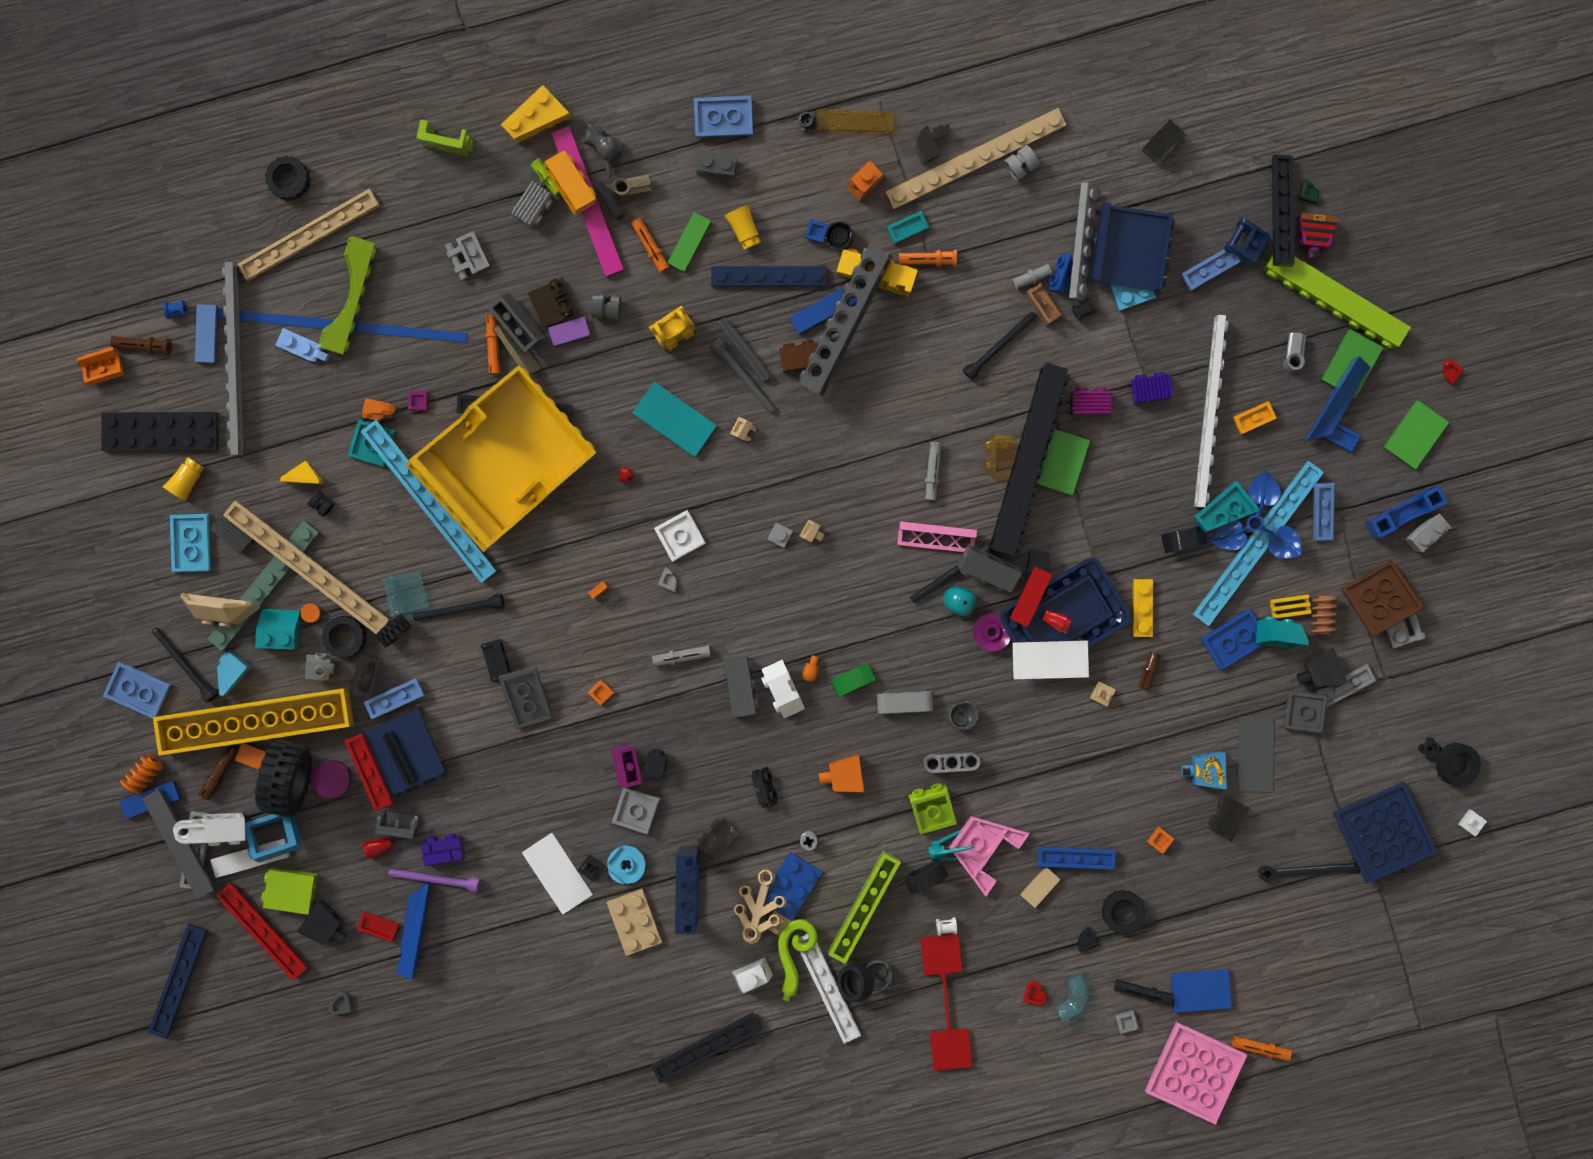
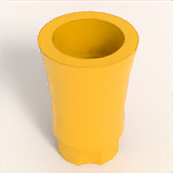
[725,205,761,250]
[163,457,204,502]

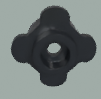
[798,111,818,132]
[1418,737,1442,760]

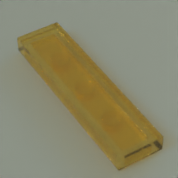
[816,109,894,133]

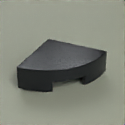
[1078,927,1097,952]

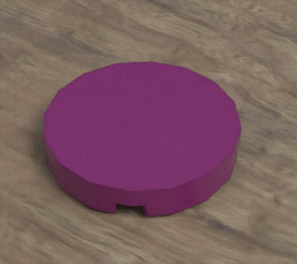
[312,760,351,798]

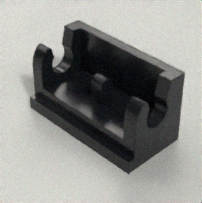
[481,639,511,681]

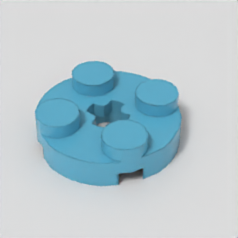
[607,845,646,884]

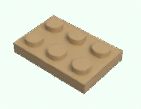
[606,888,663,956]

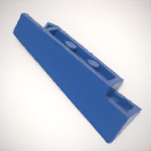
[1305,356,1371,441]
[396,882,431,979]

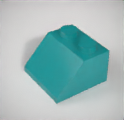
[255,609,301,650]
[1256,616,1309,649]

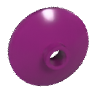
[973,613,1010,651]

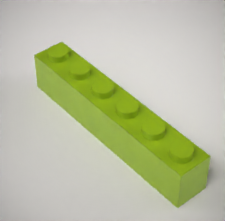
[828,850,901,964]

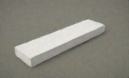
[211,838,291,878]

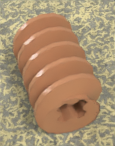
[1311,595,1338,635]

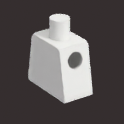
[732,957,773,993]

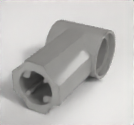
[1283,333,1306,373]

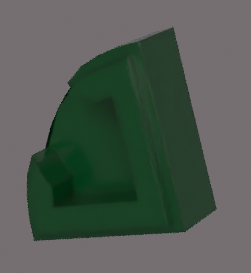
[1298,179,1319,204]

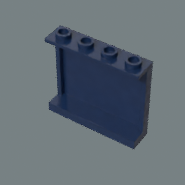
[1090,202,1175,291]
[347,708,448,796]

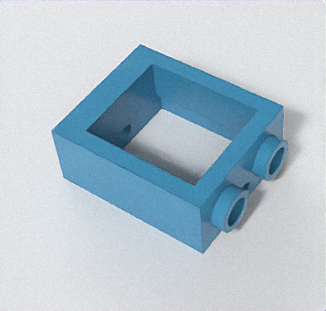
[245,814,303,863]

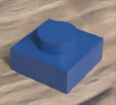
[804,219,828,244]

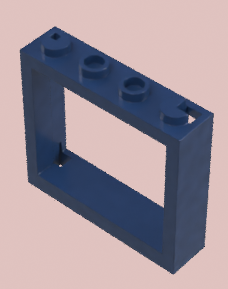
[675,846,699,935]

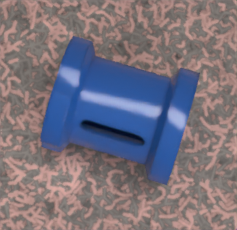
[163,300,188,319]

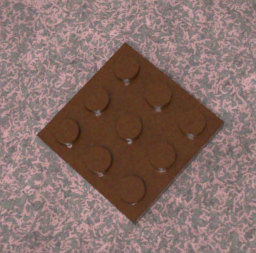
[1341,560,1424,638]

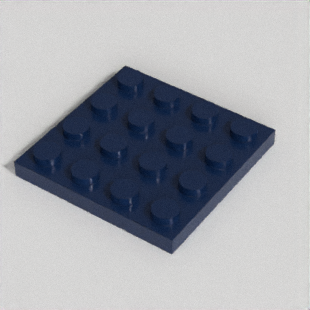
[1333,782,1438,884]

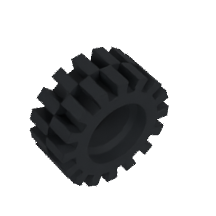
[375,614,412,648]

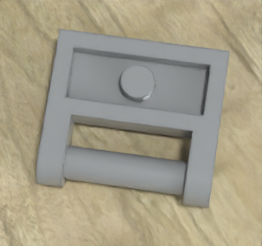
[1386,614,1426,649]

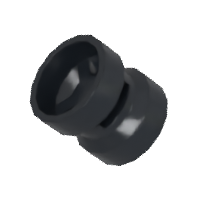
[307,491,335,517]

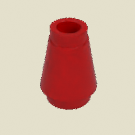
[1042,610,1072,633]
[362,837,393,859]

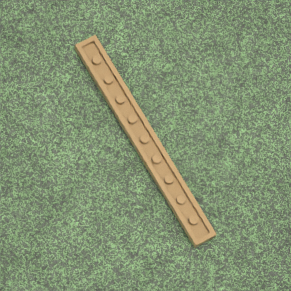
[885,108,1066,210]
[223,500,390,634]

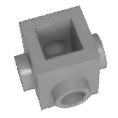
[305,653,334,682]

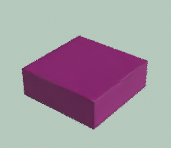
[408,391,429,411]

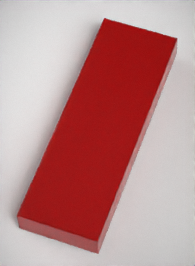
[1010,566,1052,627]

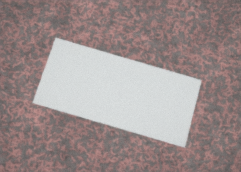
[1013,641,1089,679]
[522,833,593,915]

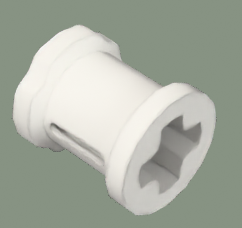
[936,917,957,936]

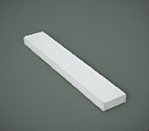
[800,934,861,1044]

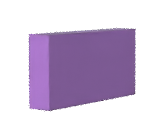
[548,317,591,347]

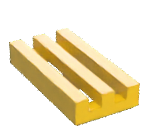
[1270,594,1312,618]

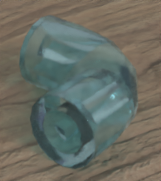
[1055,972,1089,1023]

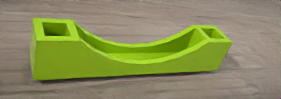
[317,236,376,354]

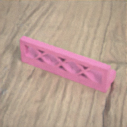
[897,522,977,552]

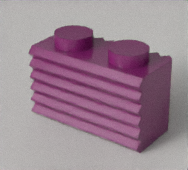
[1071,388,1112,416]
[611,744,643,788]

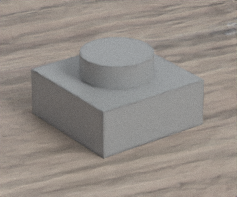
[767,523,793,548]

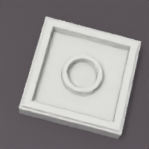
[654,510,706,562]

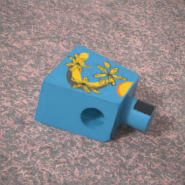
[1181,751,1227,789]

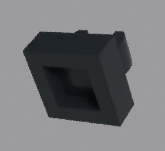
[577,854,605,882]

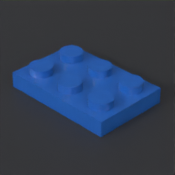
[765,851,822,921]

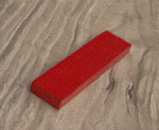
[345,733,394,812]

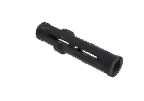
[1114,979,1173,1006]

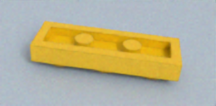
[1132,579,1153,637]

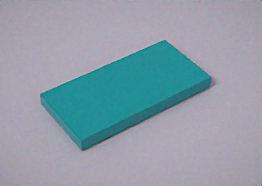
[632,382,717,457]

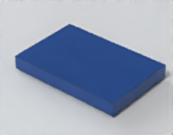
[1200,608,1263,671]
[1170,969,1232,1013]

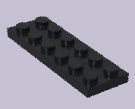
[101,412,219,451]

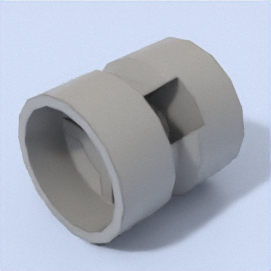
[1004,145,1040,181]

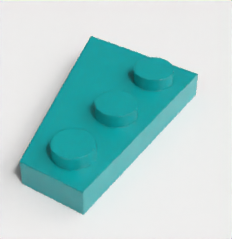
[1192,481,1259,532]

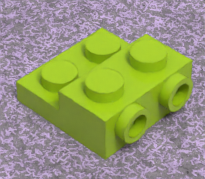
[909,783,957,835]

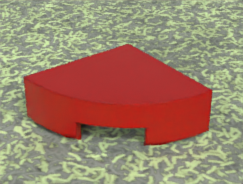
[1443,358,1464,385]

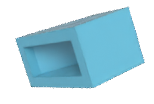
[217,652,252,697]

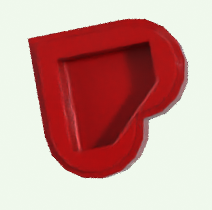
[1023,981,1047,1006]

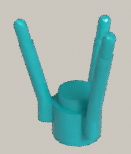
[928,829,973,861]

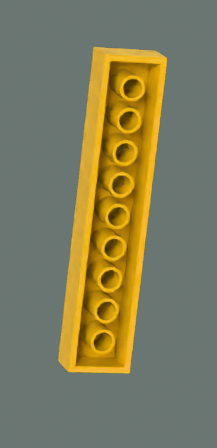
[153,687,354,756]

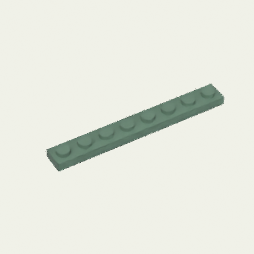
[207,521,320,651]

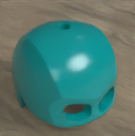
[943,587,977,616]

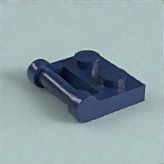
[1224,218,1271,266]

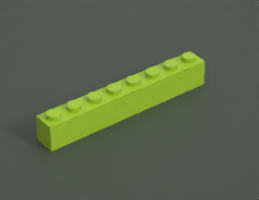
[1263,254,1411,349]

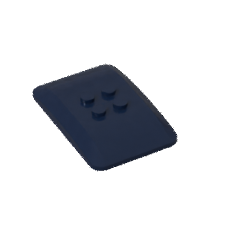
[999,558,1131,648]

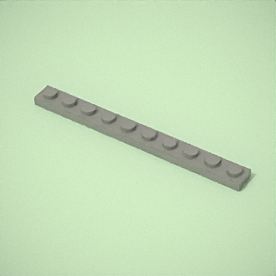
[222,262,244,456]

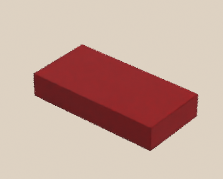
[357,911,400,943]

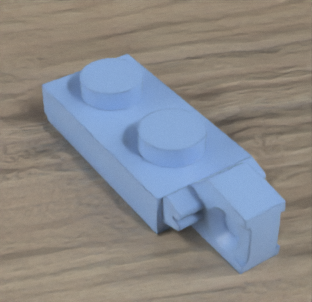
[275,328,330,362]

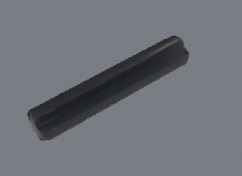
[383,731,416,785]

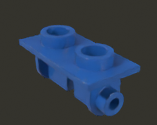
[1048,253,1074,295]

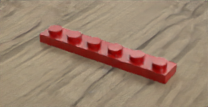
[216,882,309,981]

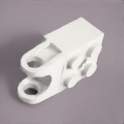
[173,812,245,846]

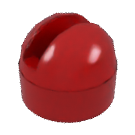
[619,467,633,483]

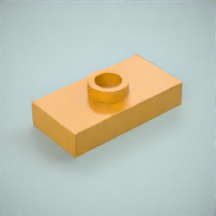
[1232,401,1277,435]

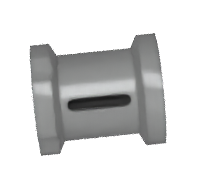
[800,831,817,851]

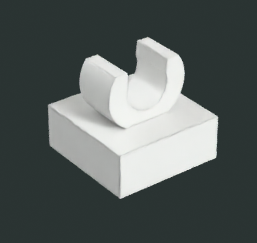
[1458,809,1487,837]

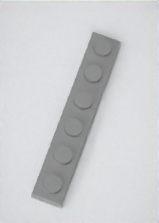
[1069,183,1098,301]

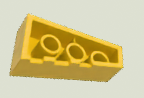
[836,248,918,297]

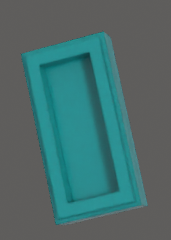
[886,210,929,245]

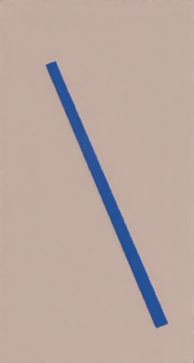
[217,309,468,343]

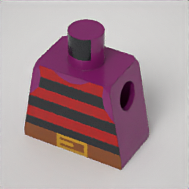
[1297,213,1338,260]

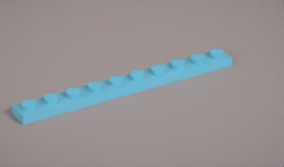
[361,420,497,583]
[1192,461,1324,626]

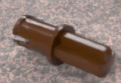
[1139,651,1162,690]

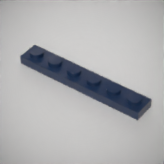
[711,266,826,287]
[148,923,207,1039]

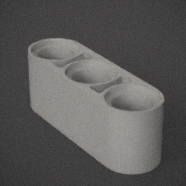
[877,691,933,714]
[924,752,980,773]

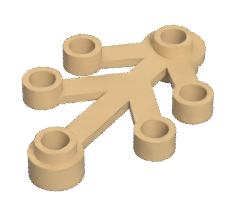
[734,870,787,944]

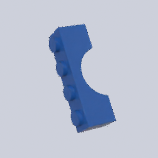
[1365,485,1449,539]

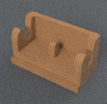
[1025,283,1062,326]

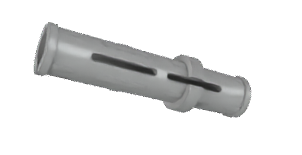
[924,442,942,501]
[652,645,711,668]

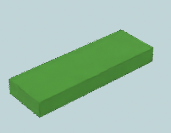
[667,212,711,273]

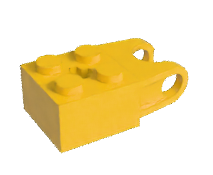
[649,306,696,351]

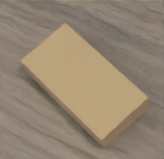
[1020,867,1061,908]

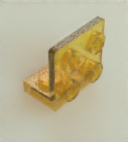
[985,435,1015,476]

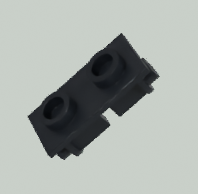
[751,767,778,808]

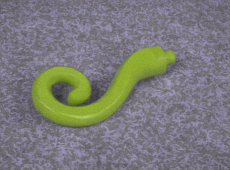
[778,919,817,1002]

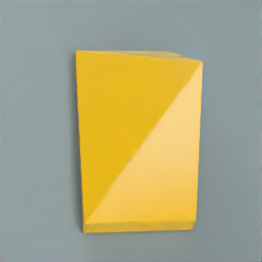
[280,460,323,484]

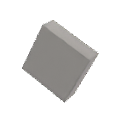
[1115,1010,1139,1034]

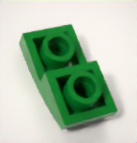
[830,663,876,698]

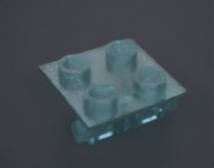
[383,570,429,616]

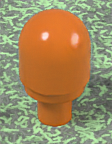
[802,655,820,682]

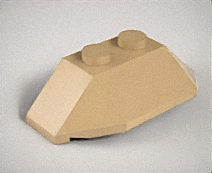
[181,593,260,627]

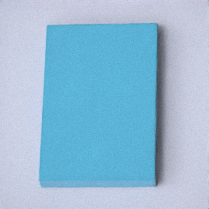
[170,514,212,572]

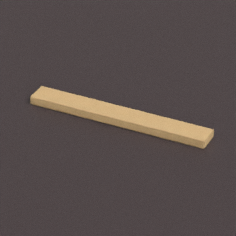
[237,188,380,282]

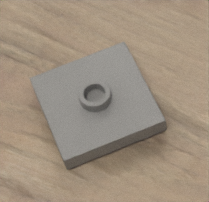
[612,787,660,835]

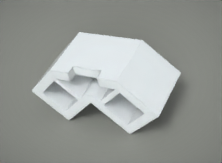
[761,660,805,718]

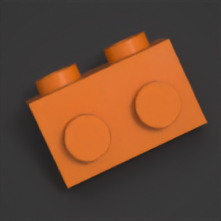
[77,347,124,387]

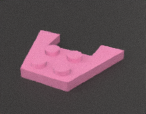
[949,816,1030,896]

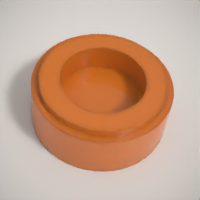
[301,603,321,623]

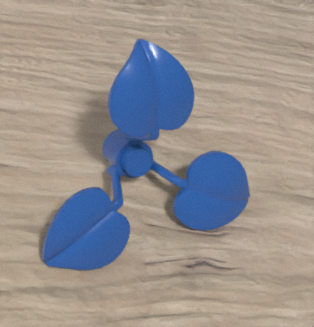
[1211,471,1302,558]

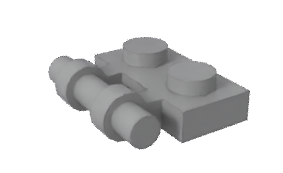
[445,231,491,280]

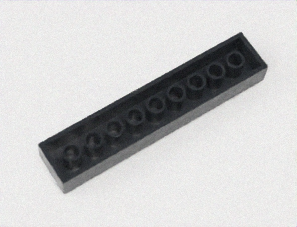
[989,363,1070,556]

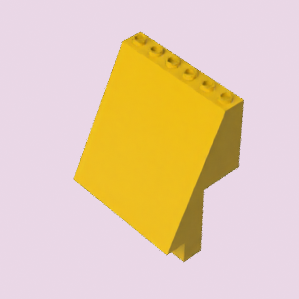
[405,365,597,552]

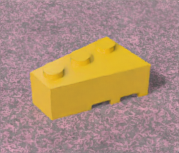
[501,85,572,143]

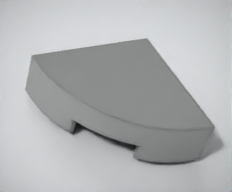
[658,567,677,592]

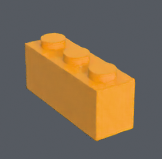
[543,150,596,215]

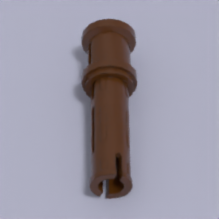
[110,336,172,356]

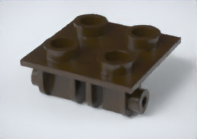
[528,278,578,328]

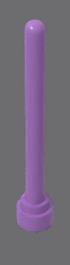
[388,869,480,893]

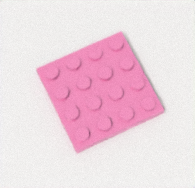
[1145,1021,1247,1125]

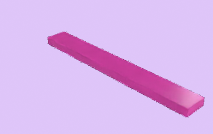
[551,126,624,277]

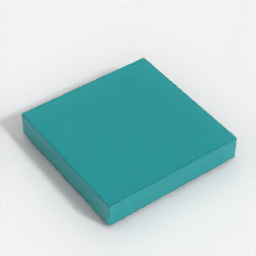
[348,419,396,467]

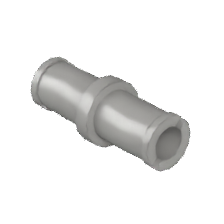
[1012,264,1052,290]

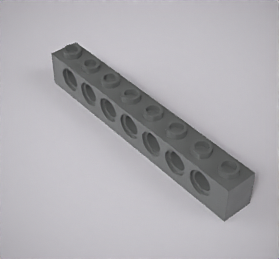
[799,244,893,396]

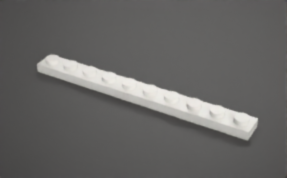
[1194,315,1228,508]

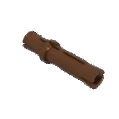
[198,745,239,800]

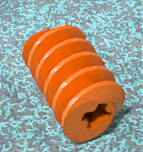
[120,752,163,794]

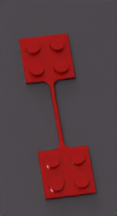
[920,933,972,1071]

